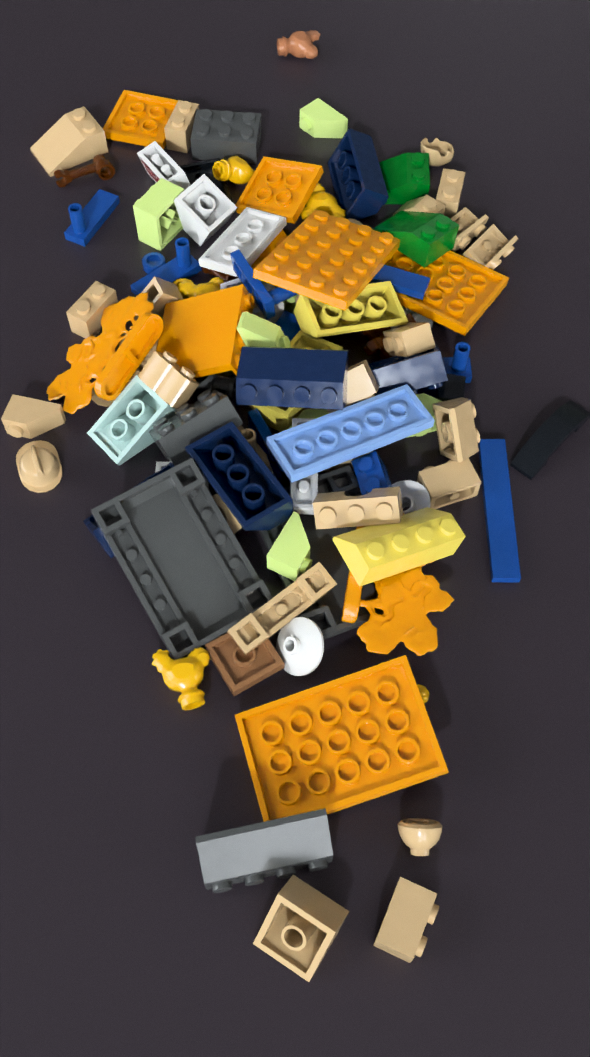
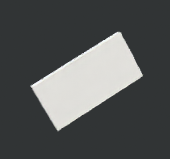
[198,207,287,277]

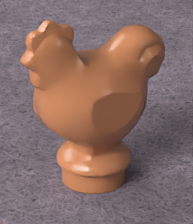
[277,30,320,59]

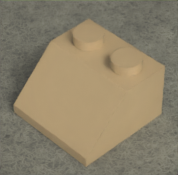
[432,397,480,462]
[253,875,349,982]

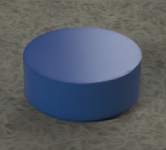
[142,252,166,274]

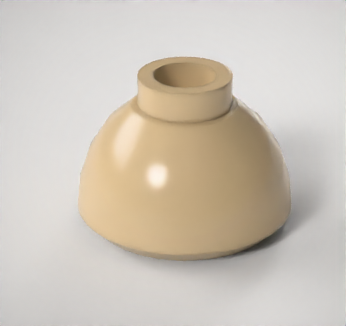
[398,818,443,856]

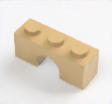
[313,486,403,530]

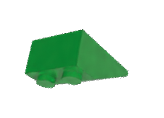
[379,152,430,205]
[372,211,459,268]

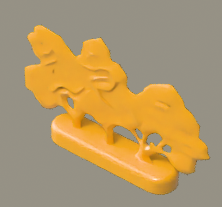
[47,293,164,414]
[341,513,454,656]

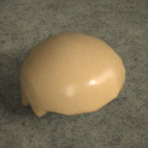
[420,137,454,167]

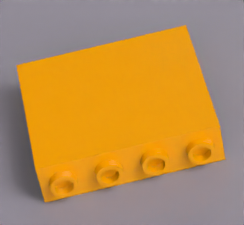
[156,284,255,379]

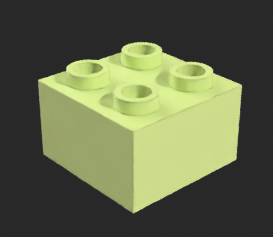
[133,178,184,251]

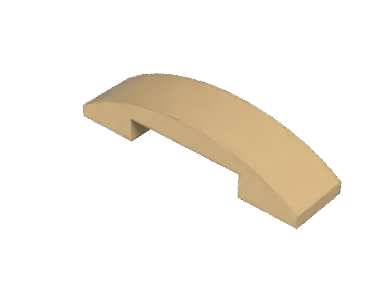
[227,562,337,655]

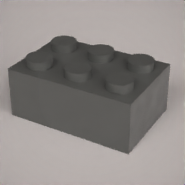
[190,109,262,164]
[149,389,243,466]

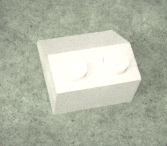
[174,174,237,246]

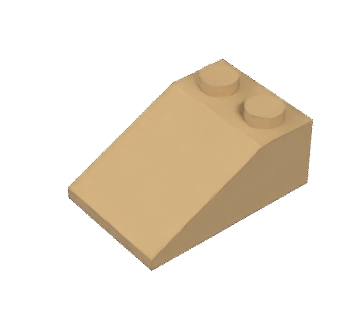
[30,106,108,177]

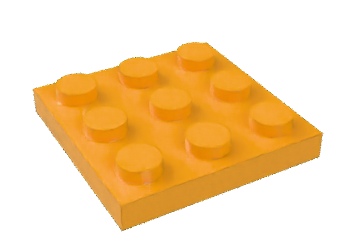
[103,90,178,150]
[235,156,324,224]

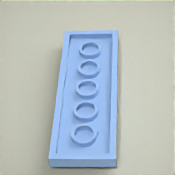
[266,384,435,483]

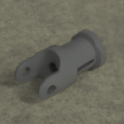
[196,373,236,398]

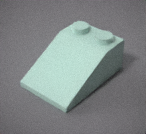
[87,375,177,466]

